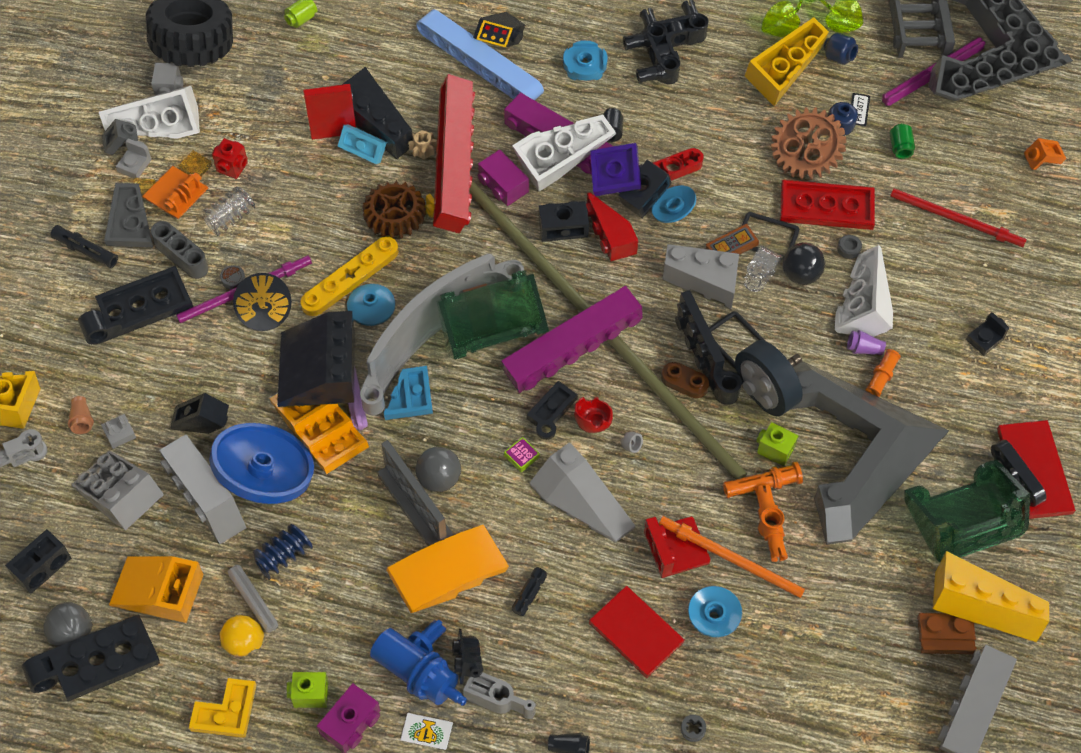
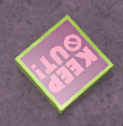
[504,437,540,473]

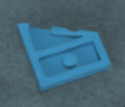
[384,366,433,420]

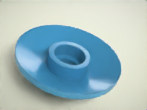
[652,185,696,223]
[347,284,395,326]
[688,586,742,638]

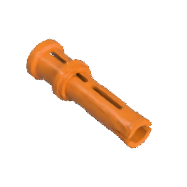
[723,461,803,498]

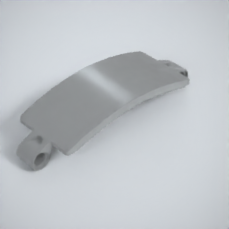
[360,254,524,416]

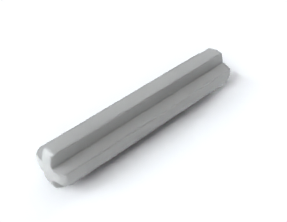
[228,565,278,633]

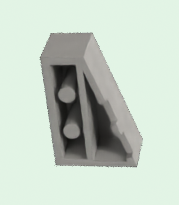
[663,244,739,309]

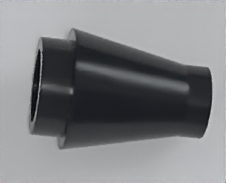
[548,732,590,753]

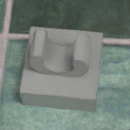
[101,414,136,449]

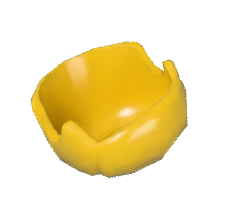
[219,615,264,656]

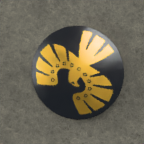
[233,273,292,331]

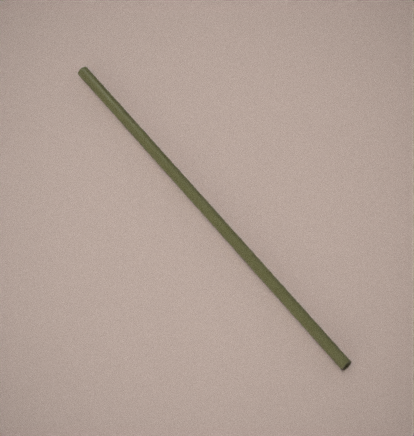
[469,180,747,480]

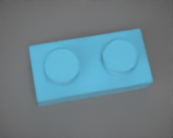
[337,124,387,164]

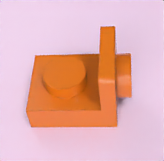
[1024,138,1066,170]

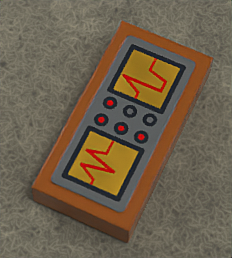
[706,224,759,255]

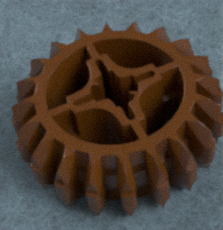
[362,180,426,239]

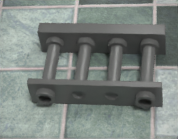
[889,0,955,58]

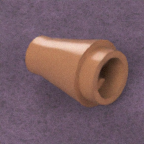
[68,396,94,434]

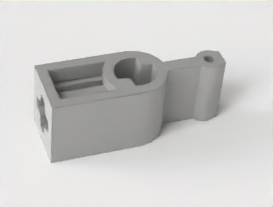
[463,672,536,719]

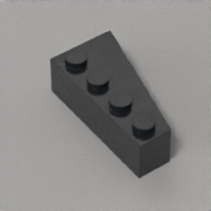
[342,67,413,159]

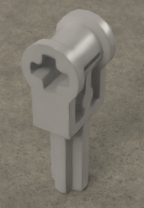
[0,429,47,467]

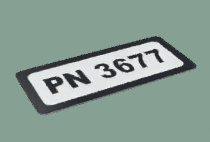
[851,93,870,126]

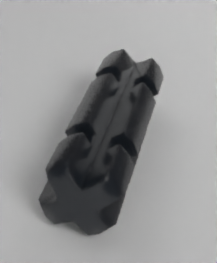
[512,567,547,616]

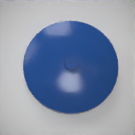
[209,423,314,504]

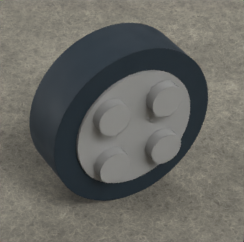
[735,340,803,417]

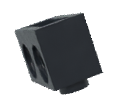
[5,529,72,595]

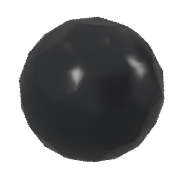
[782,242,826,285]

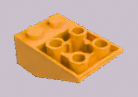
[109,556,204,623]

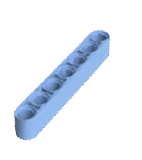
[416,9,544,100]

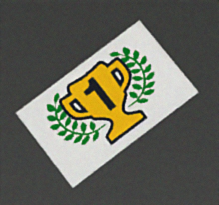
[401,713,453,750]

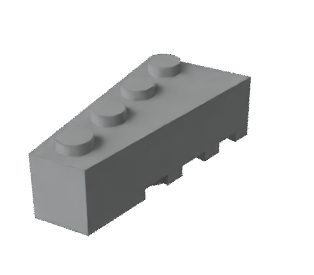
[159,435,247,544]

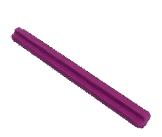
[881,37,986,106]

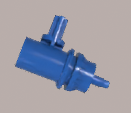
[370,620,467,706]

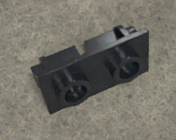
[452,628,483,684]

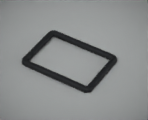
[742,212,800,259]
[709,311,767,369]

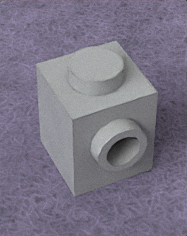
[151,63,183,95]

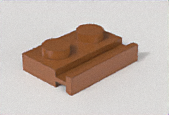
[917,613,977,655]

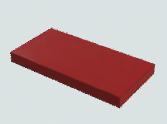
[780,180,875,230]
[997,420,1076,520]

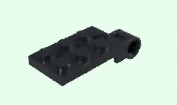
[78,266,193,345]
[675,290,742,405]
[21,614,160,702]

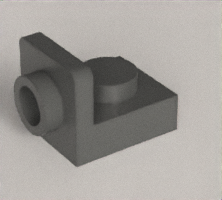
[102,119,138,155]

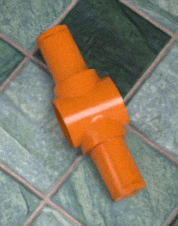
[755,484,788,562]

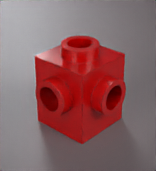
[212,138,248,179]

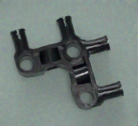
[623,0,709,85]

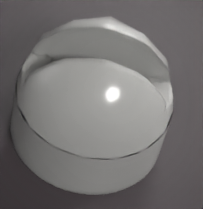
[620,431,643,453]

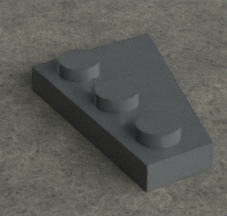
[104,183,154,248]

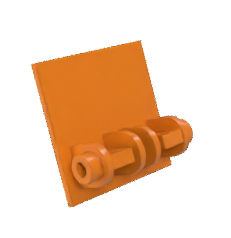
[142,166,208,219]

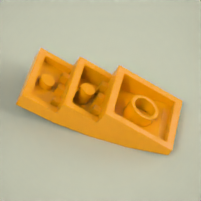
[269,393,369,474]
[386,525,509,613]

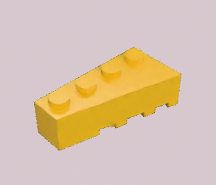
[745,17,829,106]
[0,371,40,429]
[933,551,1049,642]

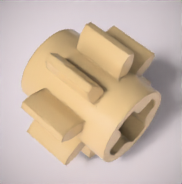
[409,130,437,159]

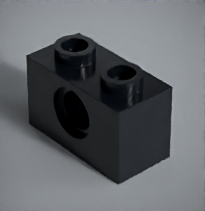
[618,159,672,219]
[538,201,589,242]

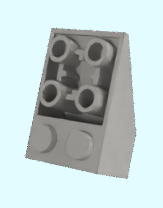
[71,450,164,530]

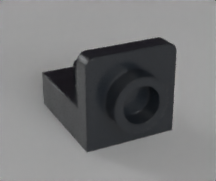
[966,312,1009,356]

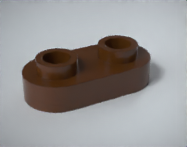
[661,362,709,398]

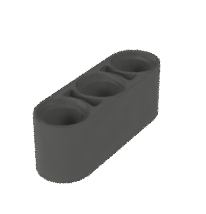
[151,221,209,279]

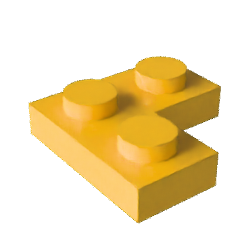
[189,678,256,738]

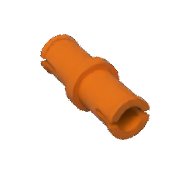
[866,349,901,397]

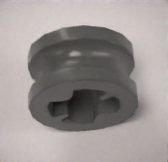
[681,715,706,742]

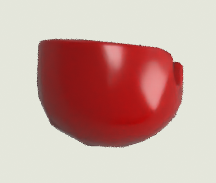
[574,397,613,433]

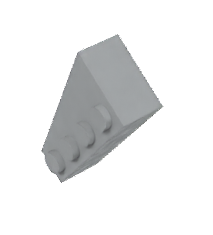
[937,645,1017,753]

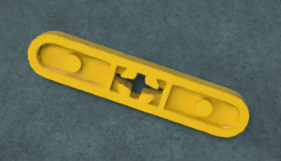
[301,237,399,316]

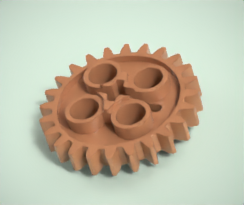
[771,107,847,180]

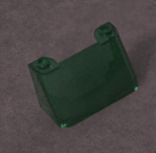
[436,270,549,360]
[904,459,1030,562]

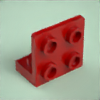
[644,516,711,578]

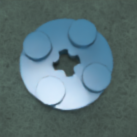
[563,40,608,81]

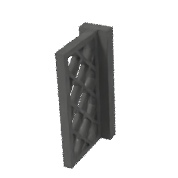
[377,440,454,546]

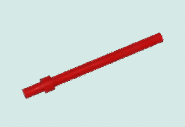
[890,188,1027,248]

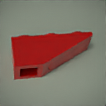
[586,192,638,262]

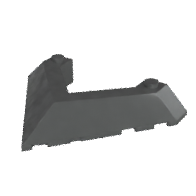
[928,0,1073,101]
[790,361,949,545]

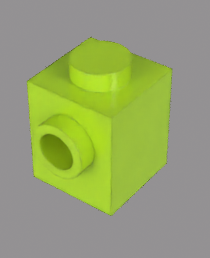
[756,422,799,466]
[287,672,329,708]

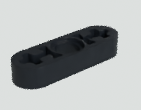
[991,440,1047,507]

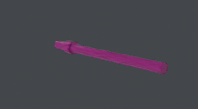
[176,255,312,323]

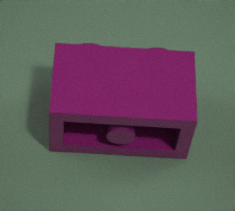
[478,150,529,206]

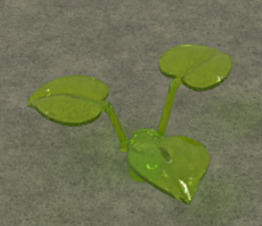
[761,0,864,37]

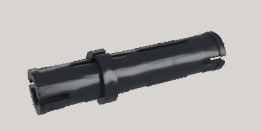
[50,225,118,268]

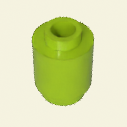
[284,0,317,28]

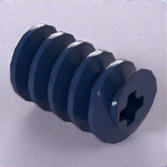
[253,524,313,580]

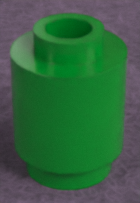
[889,123,915,159]

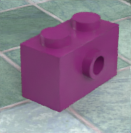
[317,683,380,753]

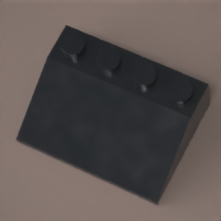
[277,311,355,407]

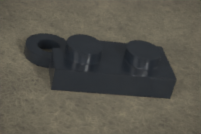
[527,381,578,440]

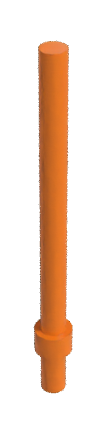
[659,516,805,598]

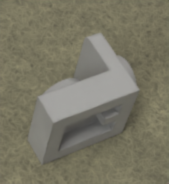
[116,138,152,180]

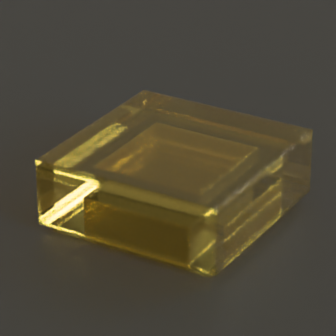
[178,150,212,177]

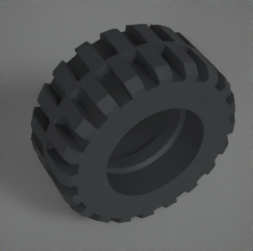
[146,0,233,67]

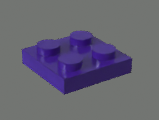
[590,143,641,196]

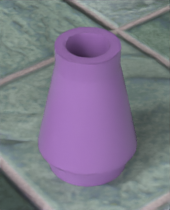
[847,330,886,356]

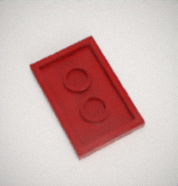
[303,84,356,140]
[589,586,685,679]

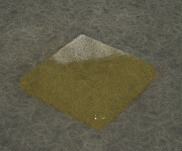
[134,178,156,196]

